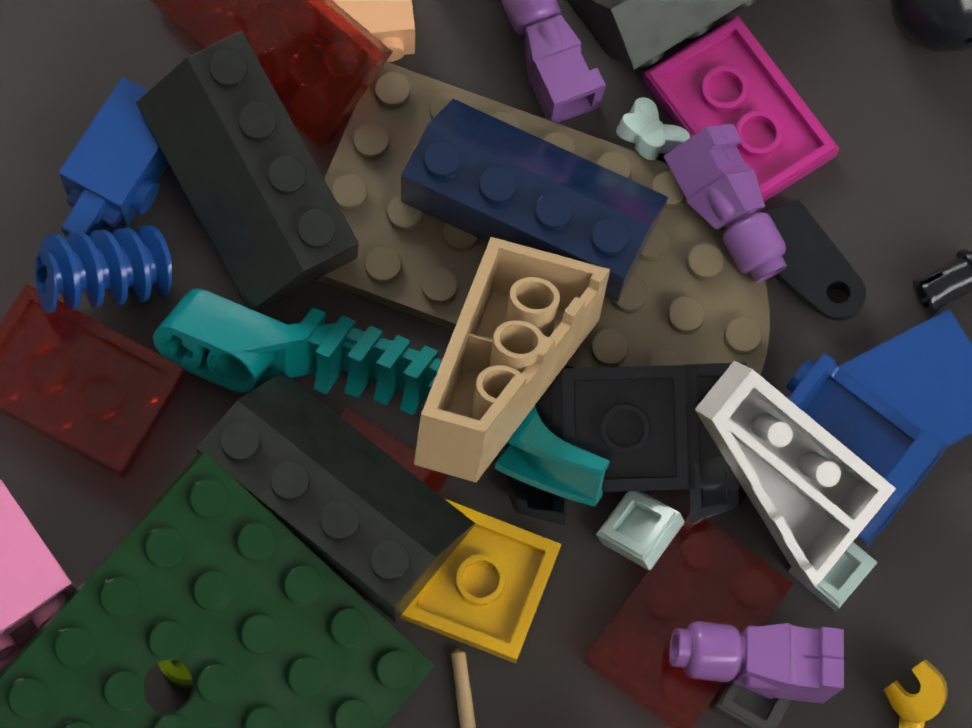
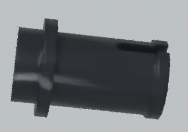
[913,249,972,314]

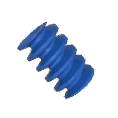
[34,225,172,313]

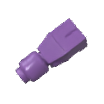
[501,0,606,123]
[664,124,787,283]
[669,621,844,704]

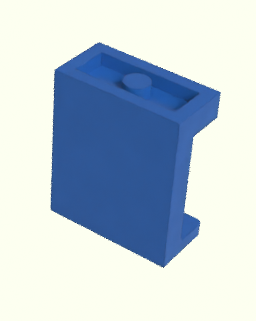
[786,353,946,547]

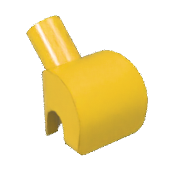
[884,659,948,728]

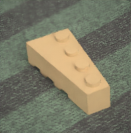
[414,237,610,482]

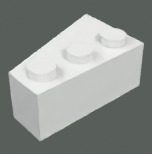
[695,361,896,588]

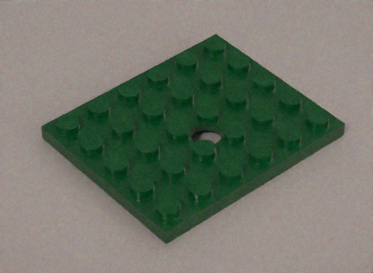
[0,452,435,728]

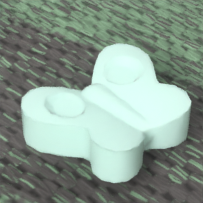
[616,97,690,160]

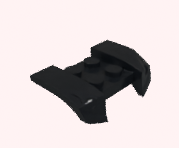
[505,362,747,525]

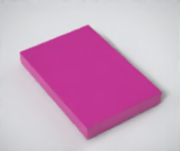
[642,15,840,202]

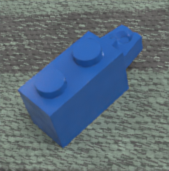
[58,77,169,239]

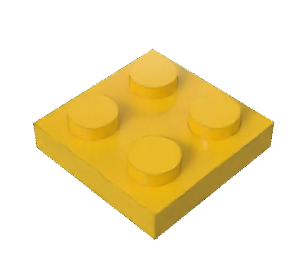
[399,499,562,664]

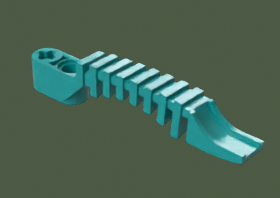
[153,289,610,507]

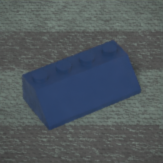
[401,99,668,302]

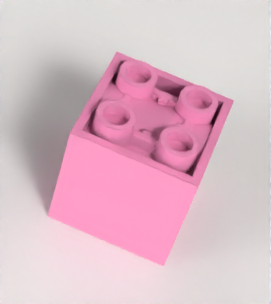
[0,479,76,673]

